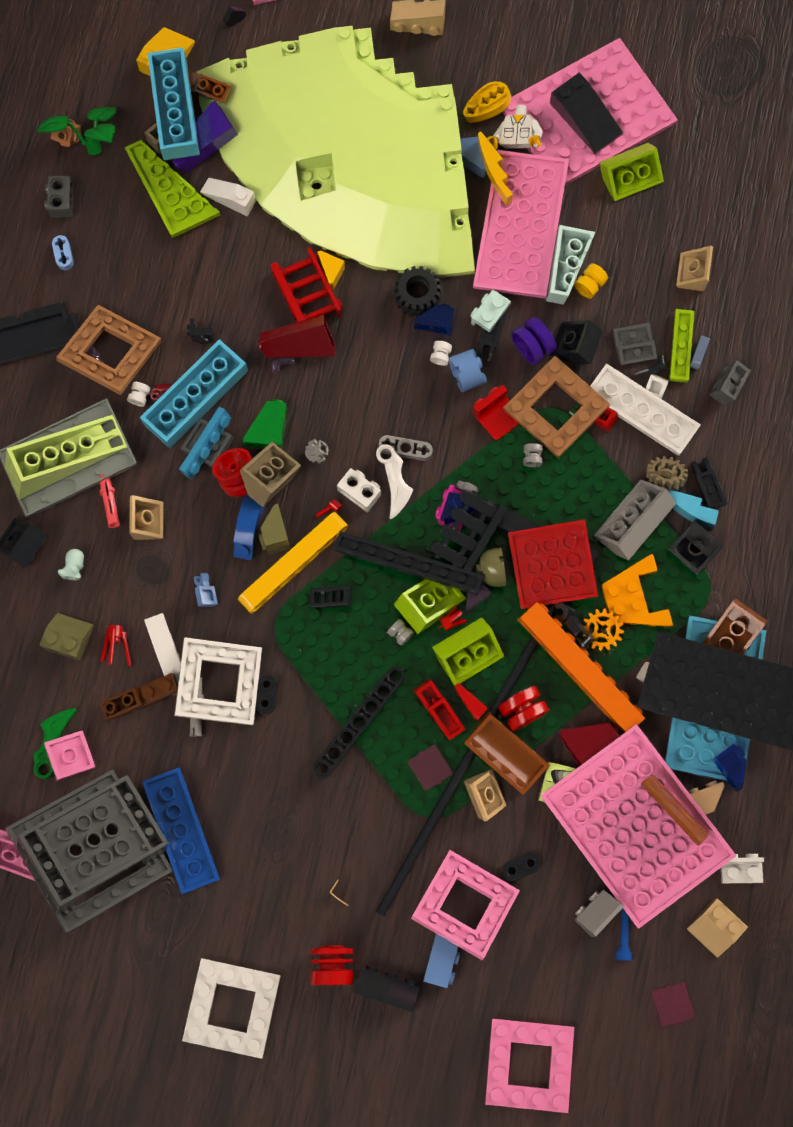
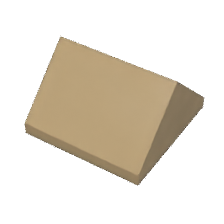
[676,246,713,291]
[129,495,163,540]
[464,769,507,821]

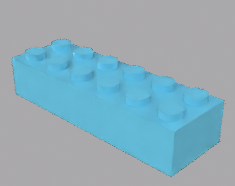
[147,48,200,160]
[140,339,248,449]

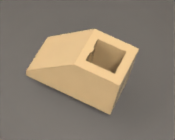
[688,780,725,815]

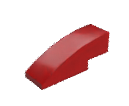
[413,679,465,741]

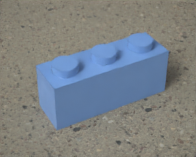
[423,934,460,988]

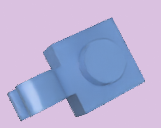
[194,573,218,607]

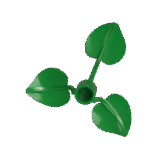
[38,107,116,155]

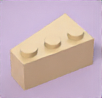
[390,0,446,36]

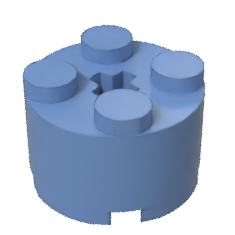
[449,349,487,392]

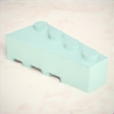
[546,225,595,305]

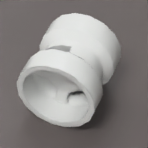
[430,341,452,366]
[127,382,151,407]

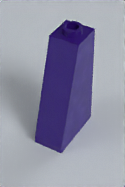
[172,101,238,173]

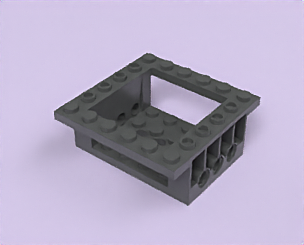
[5,769,173,934]

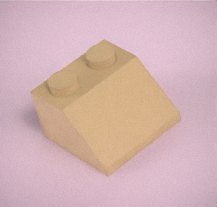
[687,898,748,958]

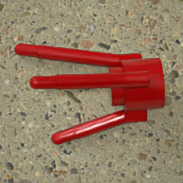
[100,625,132,667]

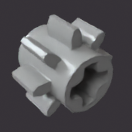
[305,439,329,463]

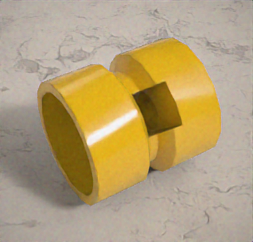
[574,263,608,299]

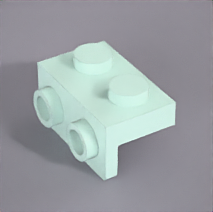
[470,290,511,332]

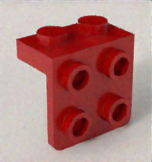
[473,385,519,441]

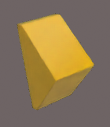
[318,251,345,291]

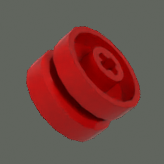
[212,448,253,497]
[498,686,550,732]

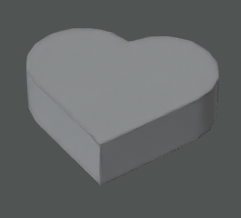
[455,481,478,495]

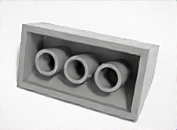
[593,480,676,560]

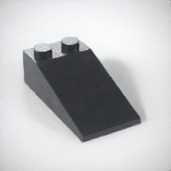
[550,72,623,154]

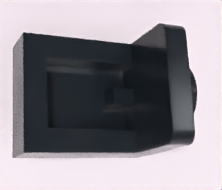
[187,318,215,344]

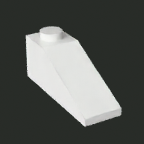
[200,178,256,216]

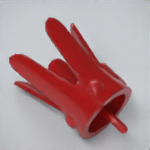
[438,605,467,632]

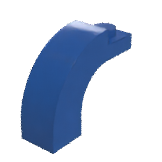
[233,494,265,560]

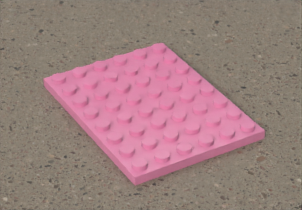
[503,38,678,186]
[540,724,736,929]

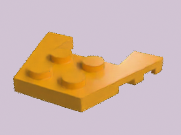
[601,554,673,628]

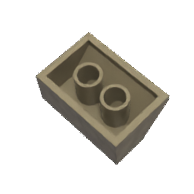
[240,442,301,507]

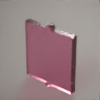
[407,744,453,791]
[652,982,695,1027]

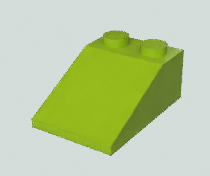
[394,579,466,634]

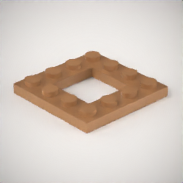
[56,305,161,395]
[503,356,610,459]

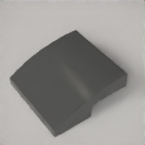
[612,322,657,365]
[181,418,234,467]

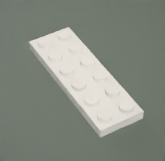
[590,363,700,456]

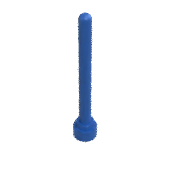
[616,908,632,961]

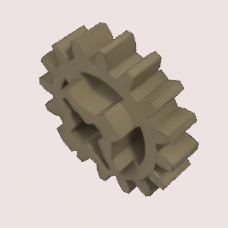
[646,456,688,491]

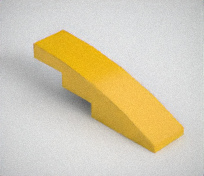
[478,132,513,206]

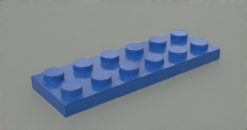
[142,767,220,895]

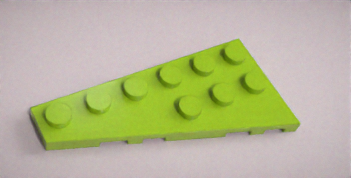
[125,140,221,238]

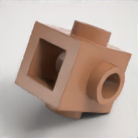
[50,119,81,147]

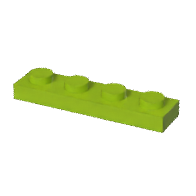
[669,309,694,383]

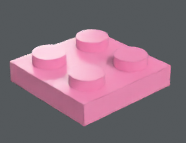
[44,730,95,781]

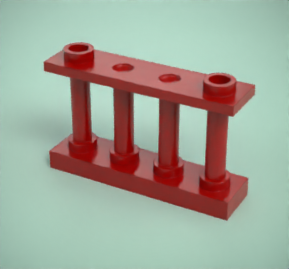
[270,247,343,323]

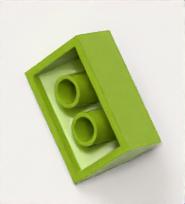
[599,143,664,201]
[432,618,505,686]

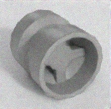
[523,443,542,467]
[387,619,414,646]

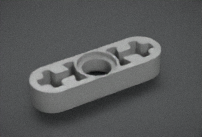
[379,435,433,461]

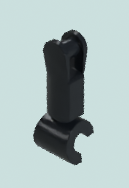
[554,603,596,649]

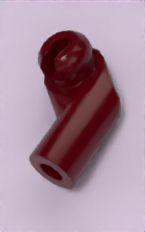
[150,384,173,401]

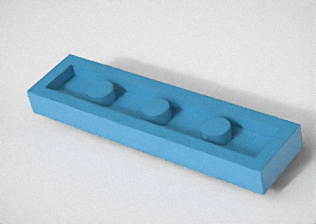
[179,407,231,480]

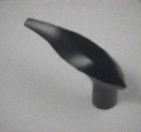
[634,355,669,376]

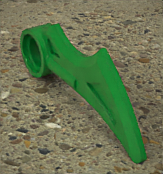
[33,708,77,780]

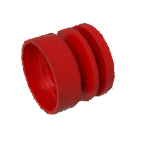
[310,945,353,985]

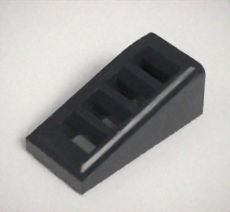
[310,586,352,608]

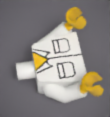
[487,105,543,149]

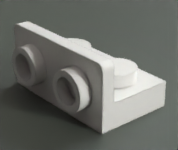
[721,854,764,884]

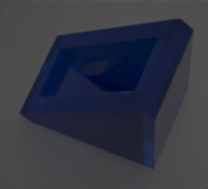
[441,492,475,525]

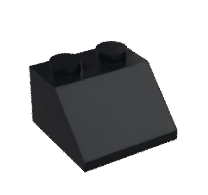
[550,320,603,365]
[0,518,48,568]
[668,520,724,575]

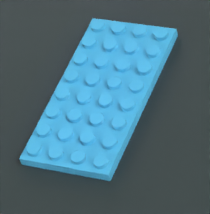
[665,616,766,784]

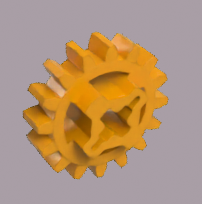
[583,608,624,651]

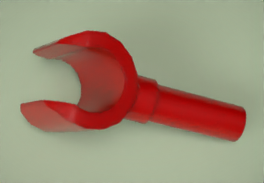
[316,500,342,518]

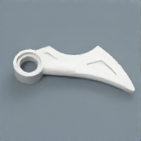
[376,445,413,519]

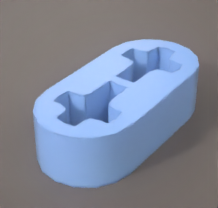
[52,235,74,270]

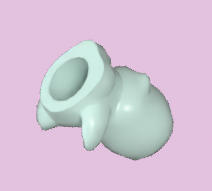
[58,549,84,580]

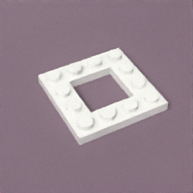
[174,638,262,725]
[182,958,281,1059]

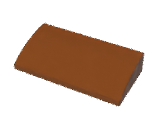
[464,712,550,795]
[641,773,709,846]

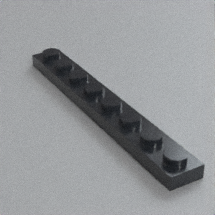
[333,531,484,595]

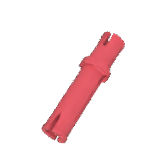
[100,475,120,528]

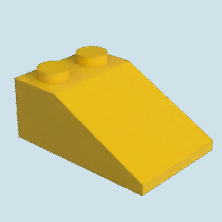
[136,27,195,76]

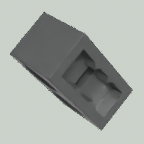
[44,176,74,218]
[709,360,751,405]

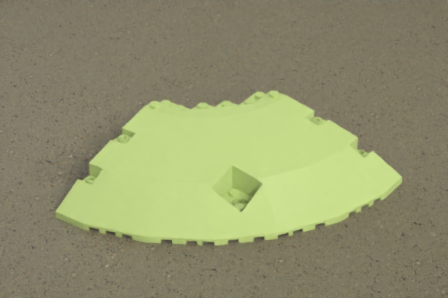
[196,26,475,278]

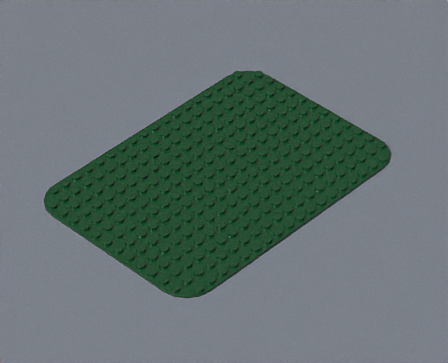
[274,408,711,818]

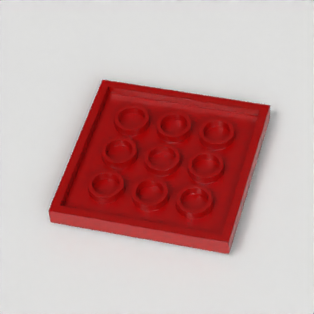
[508,519,598,609]

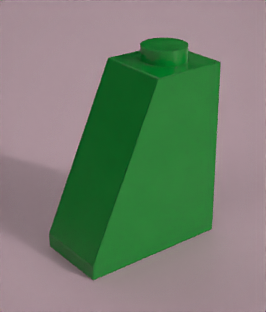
[243,399,287,449]

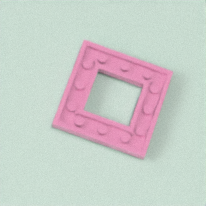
[411,850,520,960]
[485,1019,574,1113]

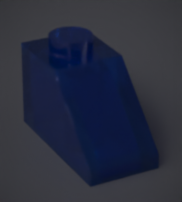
[414,304,455,335]
[712,744,746,792]

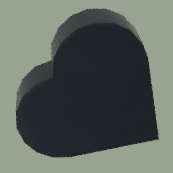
[223,6,246,27]

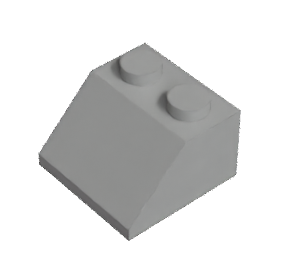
[574,890,624,937]

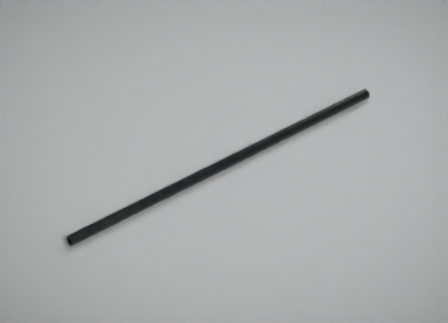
[376,604,558,916]

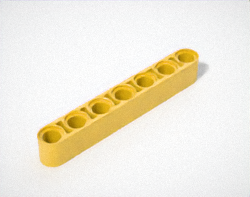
[238,512,348,614]

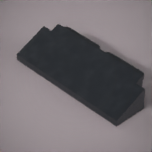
[0,303,80,364]

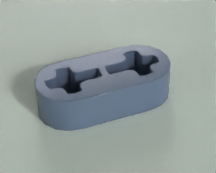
[690,335,710,370]

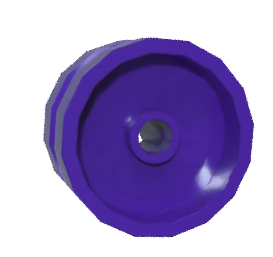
[511,317,557,365]

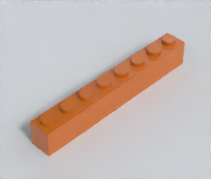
[518,602,645,734]

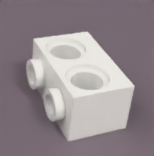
[337,468,381,513]

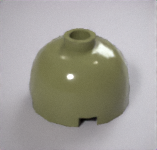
[476,548,506,587]

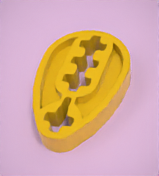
[463,82,511,123]

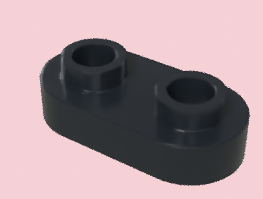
[256,675,277,715]
[502,853,540,882]

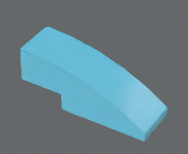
[667,489,719,530]

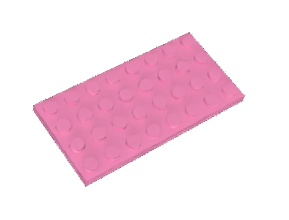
[473,150,569,298]

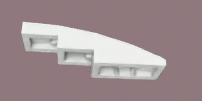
[144,613,181,696]

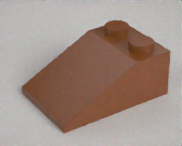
[703,598,768,655]

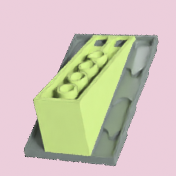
[0,398,137,518]

